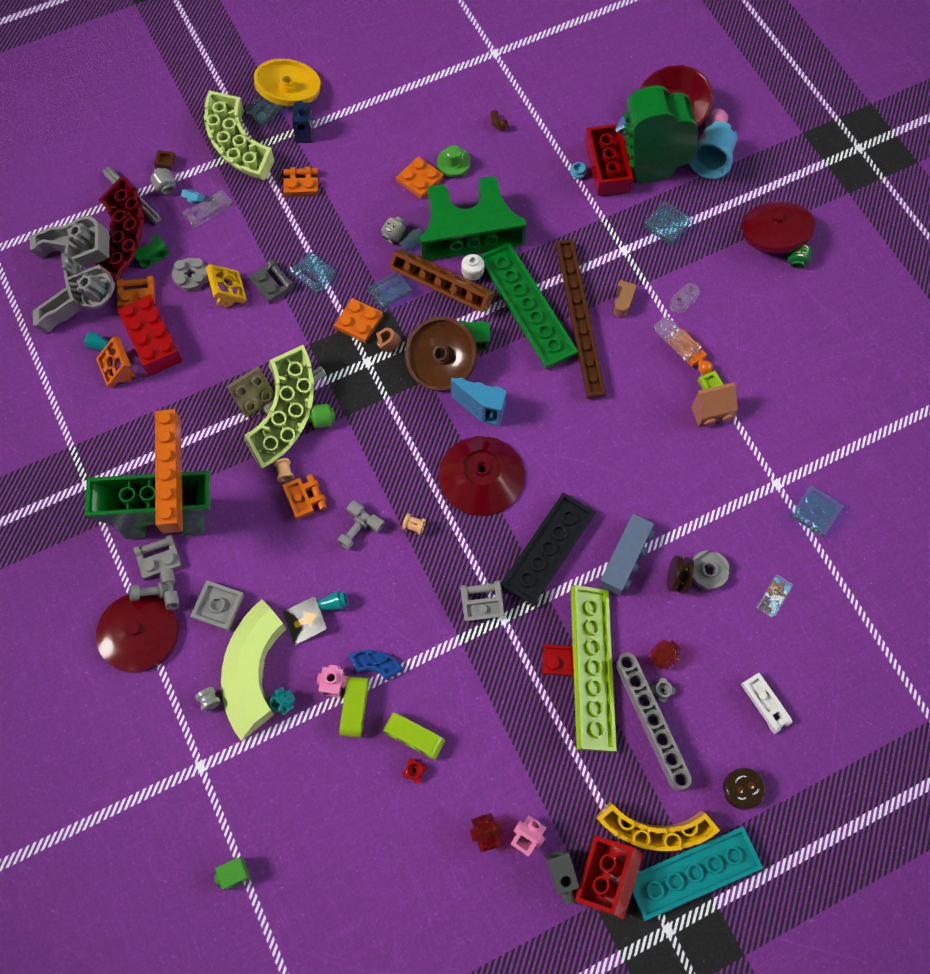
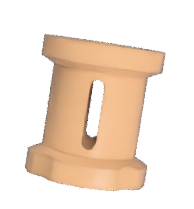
[273,458,294,483]
[402,513,426,535]

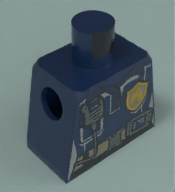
[292,101,314,143]

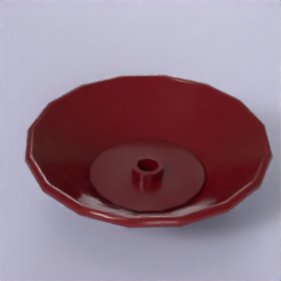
[640,65,713,127]
[438,436,525,516]

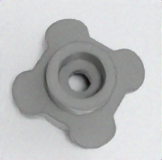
[651,678,675,703]

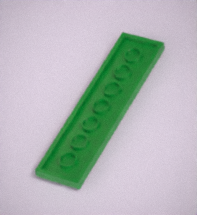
[479,242,578,370]

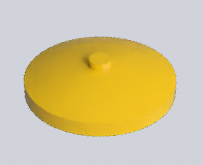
[254,59,321,106]

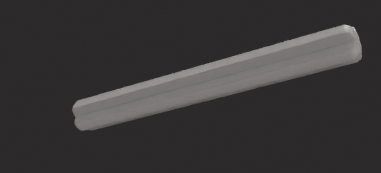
[103,167,161,224]

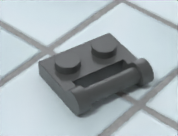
[249,260,295,304]

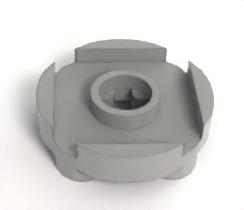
[172,258,208,292]
[692,551,729,591]

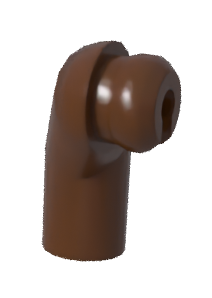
[490,110,509,131]

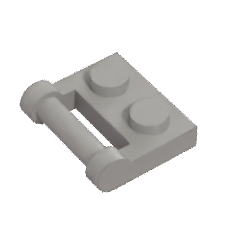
[133,534,182,581]
[460,580,505,621]

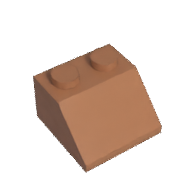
[691,382,738,427]

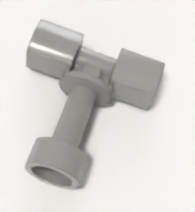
[337,500,385,550]
[129,569,179,610]

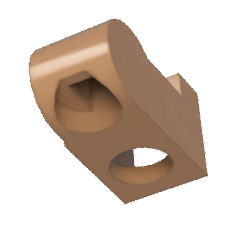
[613,280,637,318]

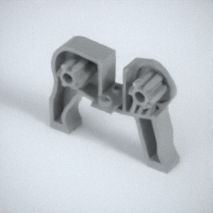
[30,216,115,334]

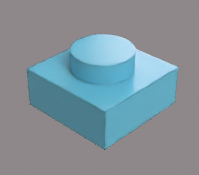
[181,189,206,204]

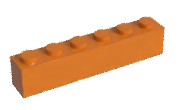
[155,409,183,534]

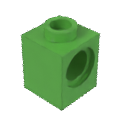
[214,857,251,890]

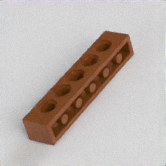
[389,249,495,312]

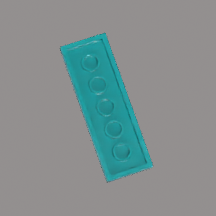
[632,826,763,921]

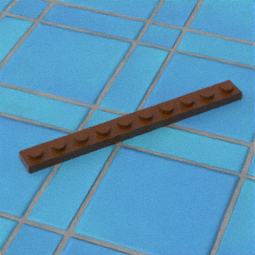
[556,239,606,399]

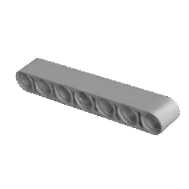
[616,653,692,792]

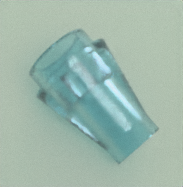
[399,228,423,251]

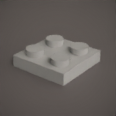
[190,580,244,631]

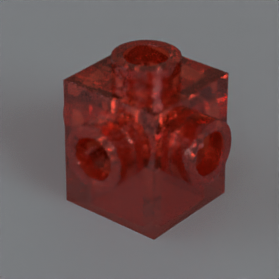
[469,813,502,853]

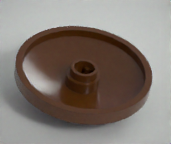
[405,316,478,391]

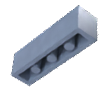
[598,514,655,596]

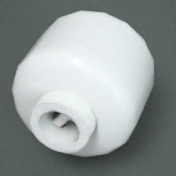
[461,254,484,281]

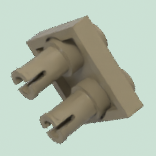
[226,366,275,418]

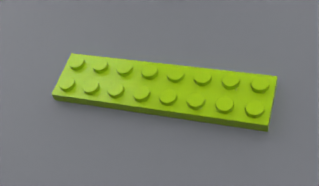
[571,585,617,753]

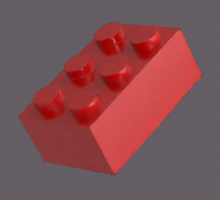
[575,836,643,920]

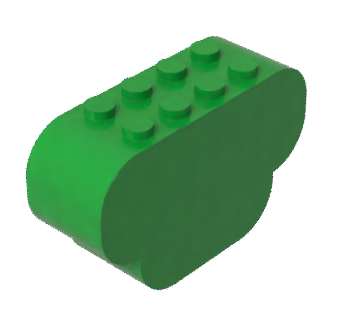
[624,86,698,183]

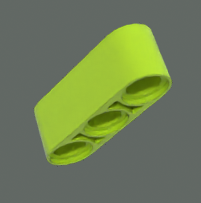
[339,676,369,738]
[383,712,445,760]

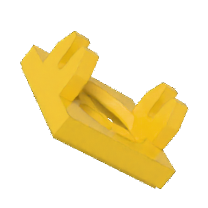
[206,264,247,308]

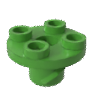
[437,145,471,177]

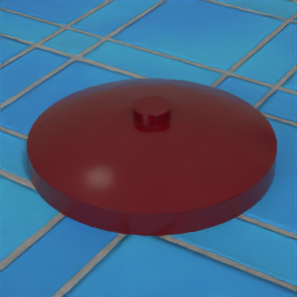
[742,201,815,253]
[96,594,179,673]

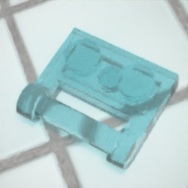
[289,252,337,294]

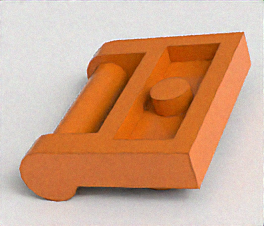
[116,275,155,308]

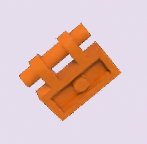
[283,166,318,197]
[282,474,327,520]

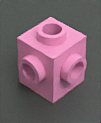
[317,665,348,698]
[511,815,546,857]

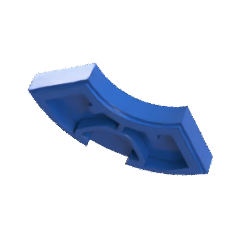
[348,650,404,681]

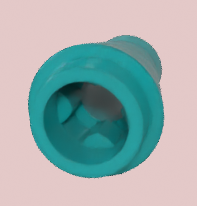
[84,332,109,351]
[317,590,348,611]

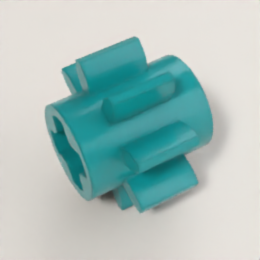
[269,687,295,715]

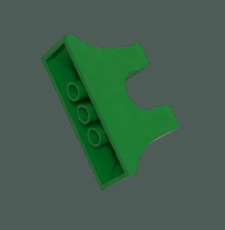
[420,176,527,261]
[84,471,211,539]

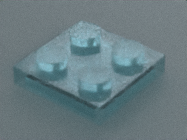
[643,201,692,245]
[790,485,844,537]

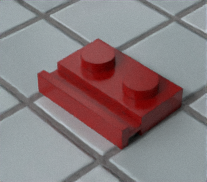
[542,644,574,677]

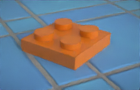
[396,156,444,199]
[334,298,383,343]

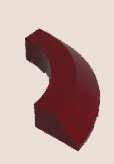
[95,175,144,282]

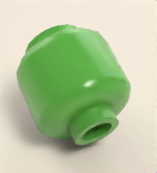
[308,404,335,429]

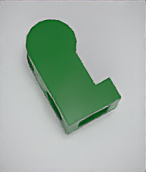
[134,234,170,268]

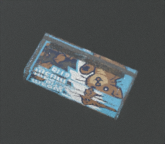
[756,574,793,618]

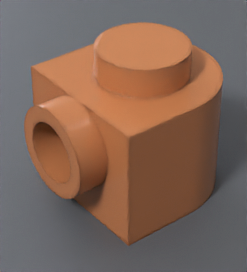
[376,328,401,353]

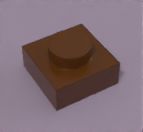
[154,150,176,170]

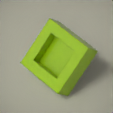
[697,370,724,390]

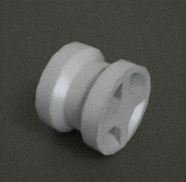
[195,687,221,712]

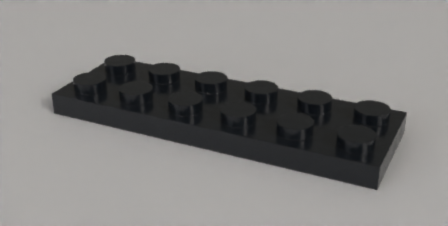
[501,492,596,607]

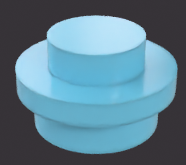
[570,162,587,179]

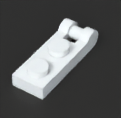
[741,673,792,734]

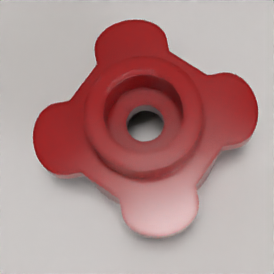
[402,758,427,783]

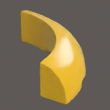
[596,802,720,851]

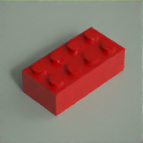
[585,124,633,196]
[117,294,183,376]

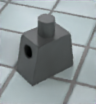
[543,849,579,905]

